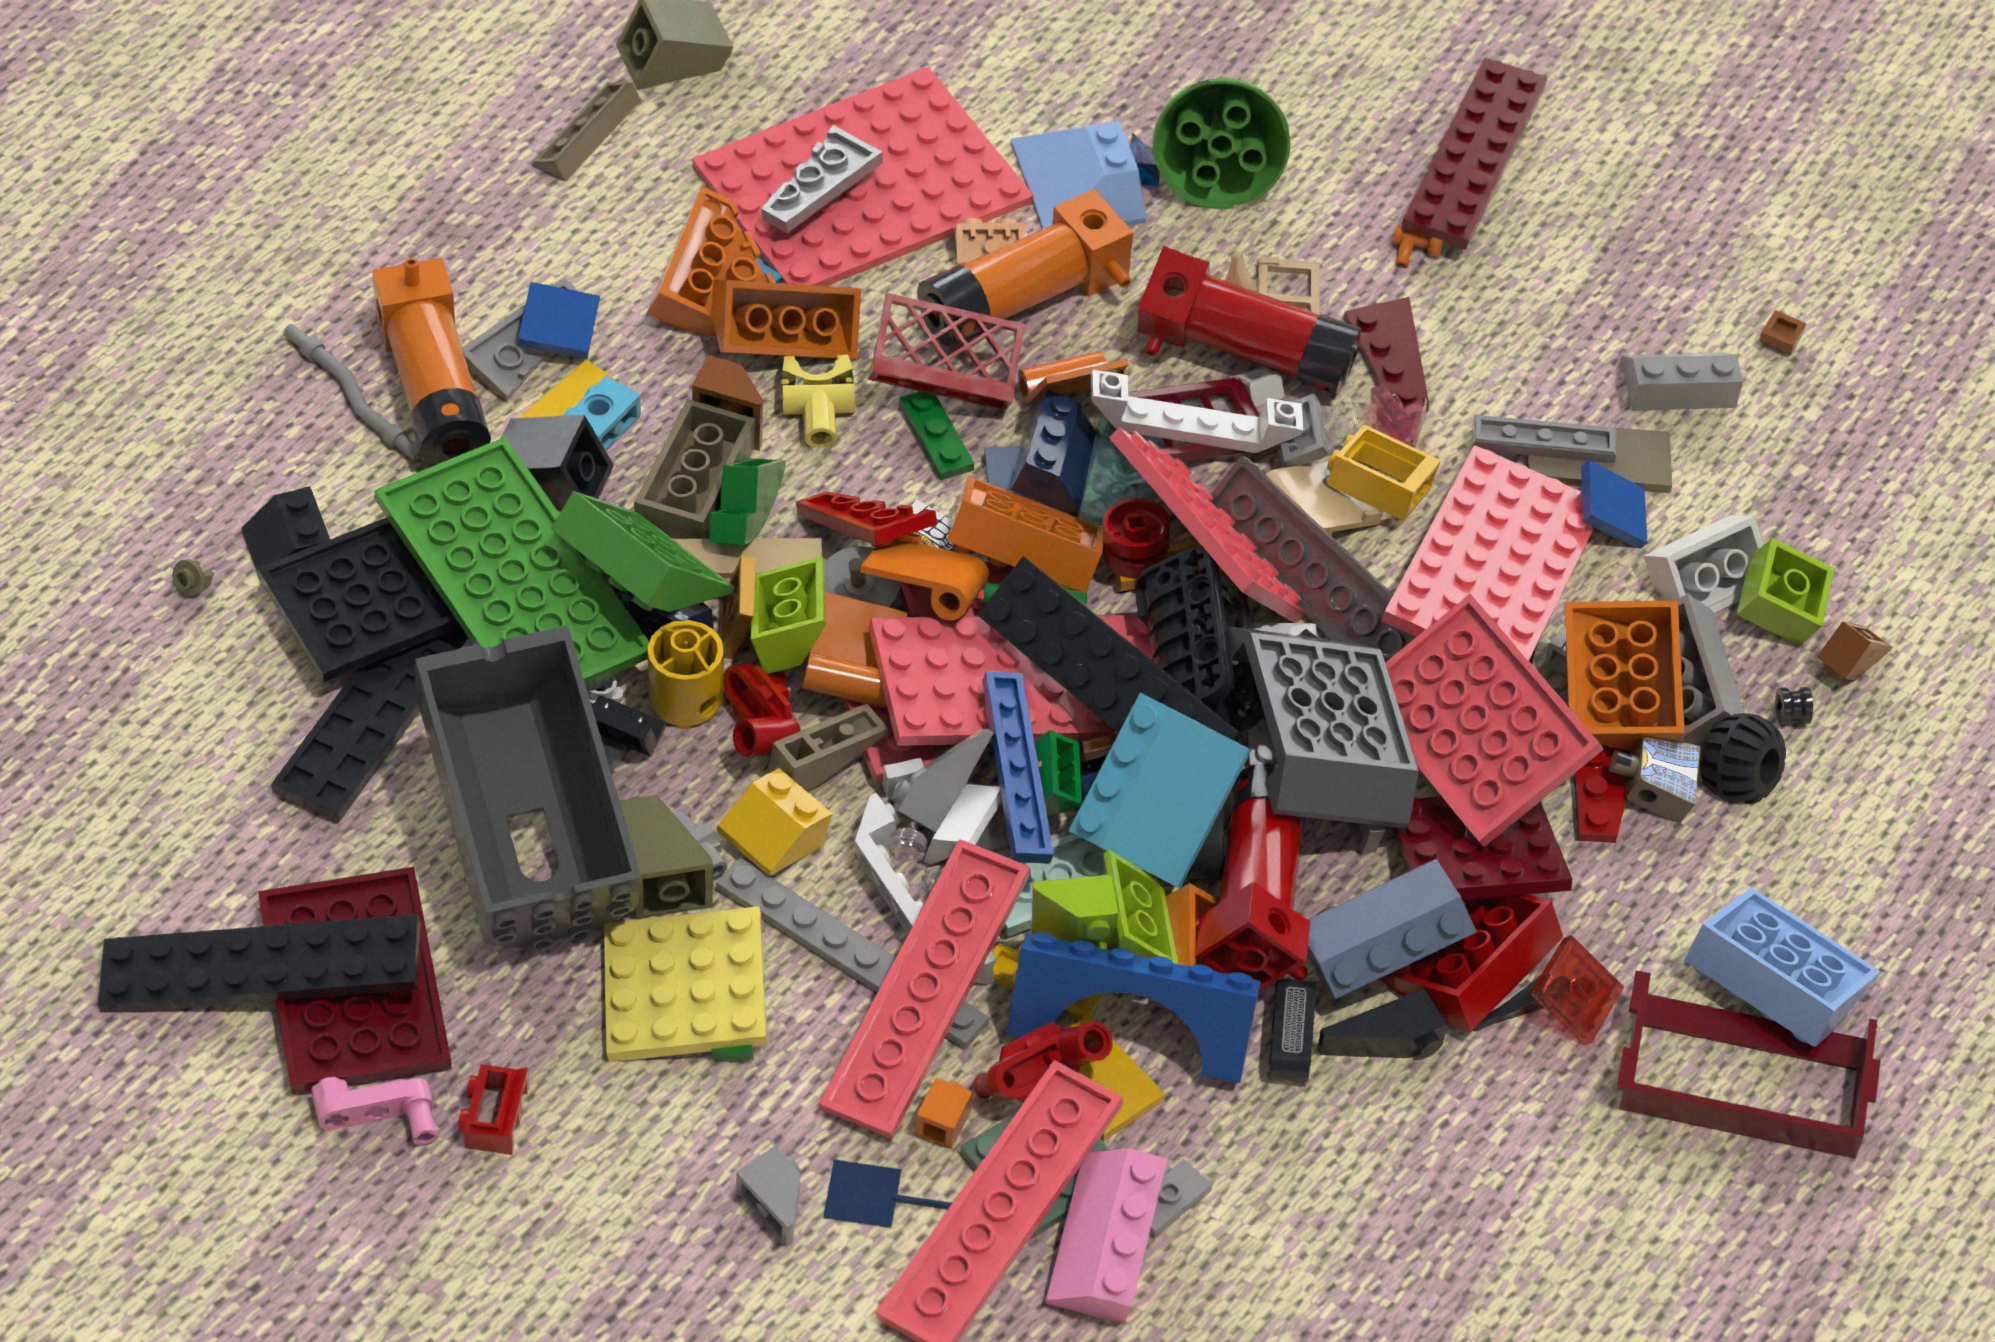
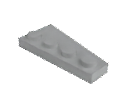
[761,125,884,233]
[462,278,578,402]

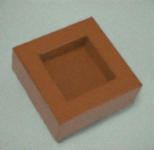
[1759,310,1807,355]

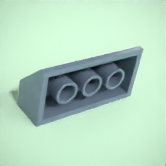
[1307,859,1477,999]

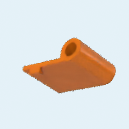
[1018,351,1129,404]
[860,533,989,620]
[801,592,908,709]

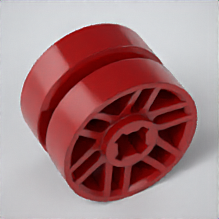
[1102,498,1170,578]

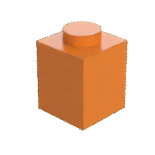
[915,1078,973,1149]

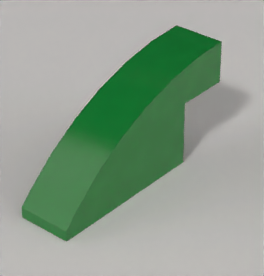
[709,458,786,545]

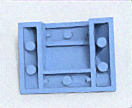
[1011,121,1146,229]

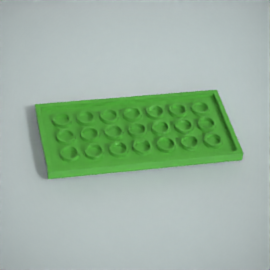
[374,437,649,686]

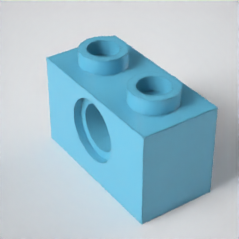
[563,375,641,451]

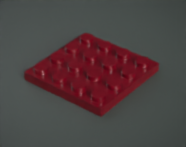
[1392,795,1573,900]

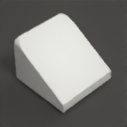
[1235,366,1284,407]

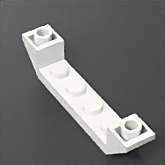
[1091,369,1303,453]
[855,793,996,985]

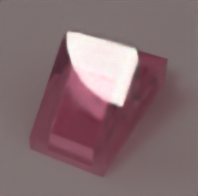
[1370,383,1427,448]

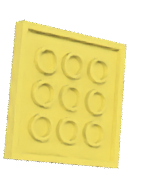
[604,906,768,1062]

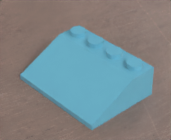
[1069,693,1252,888]

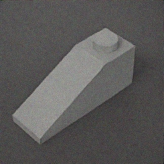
[891,729,994,833]

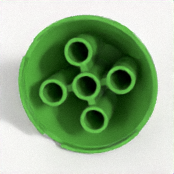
[1152,78,1290,209]

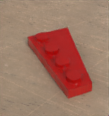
[796,491,938,547]
[1574,745,1631,843]

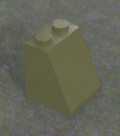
[616,0,733,90]
[619,795,713,919]

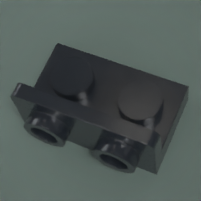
[591,695,666,757]

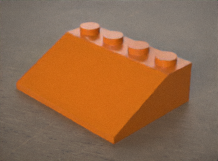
[947,476,1103,593]
[1565,600,1684,752]

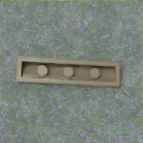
[531,82,641,182]

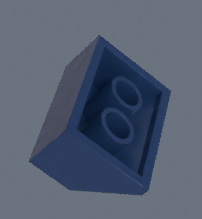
[1011,389,1100,517]

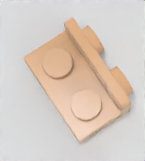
[954,218,1026,266]

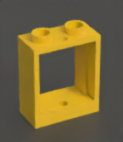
[1327,425,1441,521]

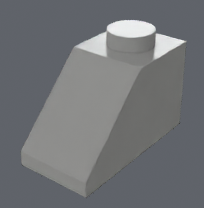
[736,1146,801,1247]

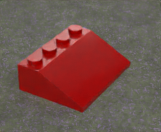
[1379,894,1563,1032]

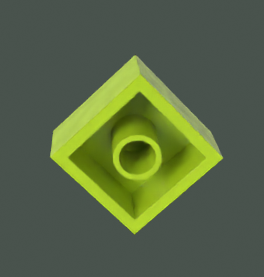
[1737,538,1835,645]

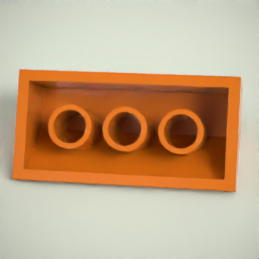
[711,279,861,359]

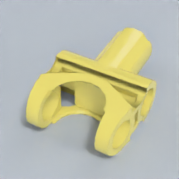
[781,355,855,448]

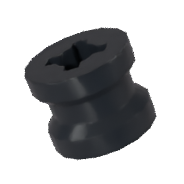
[1775,687,1813,725]

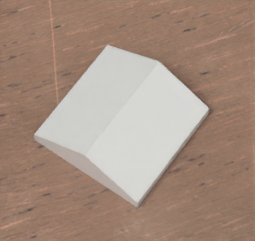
[923,784,1002,865]

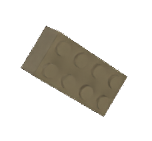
[634,399,755,539]

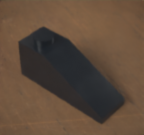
[1317,989,1448,1058]

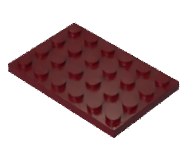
[258,867,452,1095]

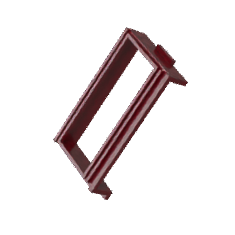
[1616,970,1881,1159]

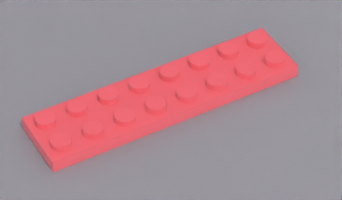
[819,839,1031,1139]
[875,1060,1123,1342]

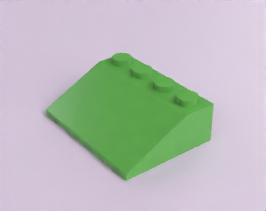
[551,491,735,612]

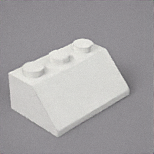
[1643,515,1763,614]

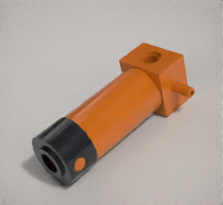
[917,189,1134,346]
[372,257,491,466]

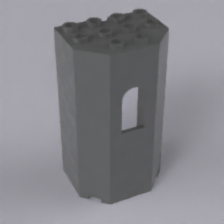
[415,625,642,949]

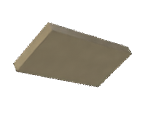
[1527,427,1672,493]

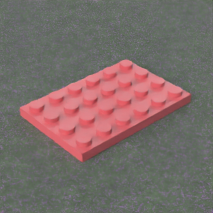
[1109,427,1305,623]
[1385,593,1604,847]

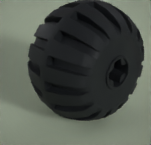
[1700,713,1786,804]

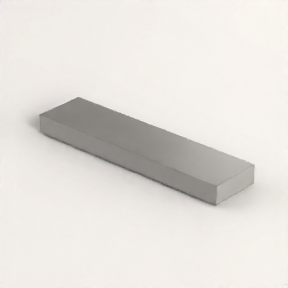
[1472,414,1616,463]

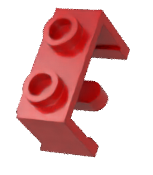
[458,1064,529,1155]

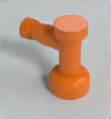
[1393,225,1443,268]

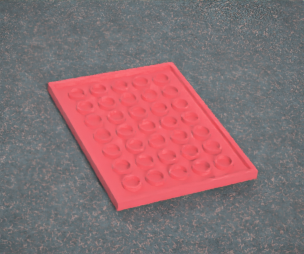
[692,66,1034,286]

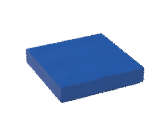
[517,282,600,360]
[1581,460,1647,549]

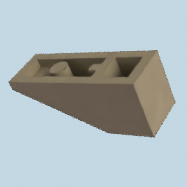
[767,704,888,791]

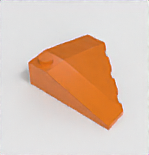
[646,186,776,338]

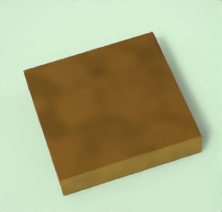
[720,555,756,659]

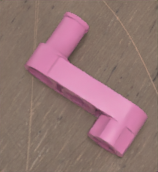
[311,1077,438,1145]

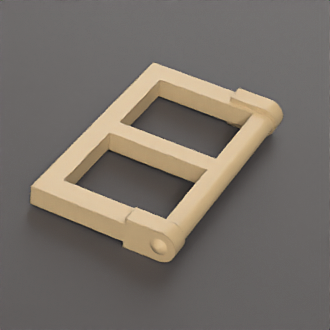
[1257,256,1320,315]

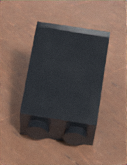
[500,414,614,511]

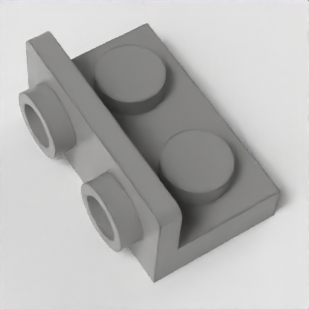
[1277,393,1329,468]

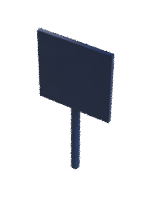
[823,1159,953,1228]

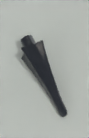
[1473,973,1568,1031]

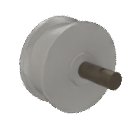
[825,546,901,610]

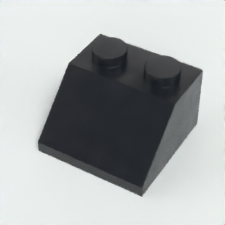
[241,486,330,585]

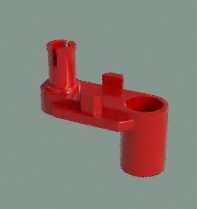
[723,664,801,757]
[973,1021,1113,1103]

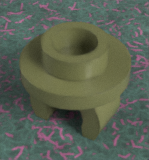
[172,559,214,597]

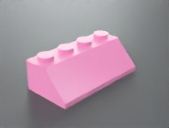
[1045,1148,1167,1324]

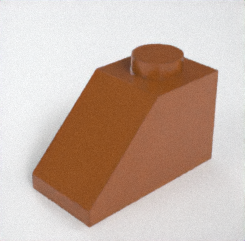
[1817,621,1893,681]

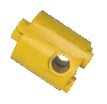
[647,620,724,729]

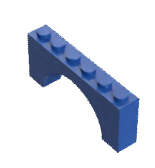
[1006,932,1261,1083]

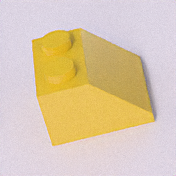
[716,768,832,876]

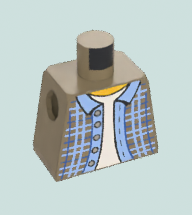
[1609,737,1700,822]

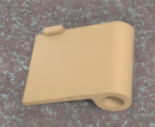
[1266,461,1391,535]

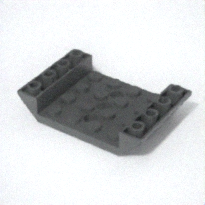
[1227,626,1418,829]

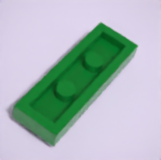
[899,391,974,480]

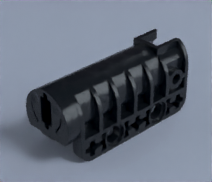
[1134,545,1264,733]

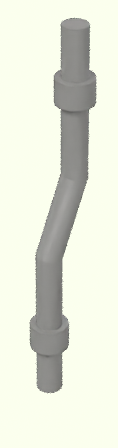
[284,324,422,462]

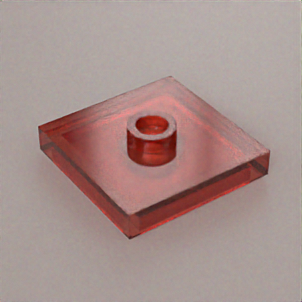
[1530,935,1624,1045]

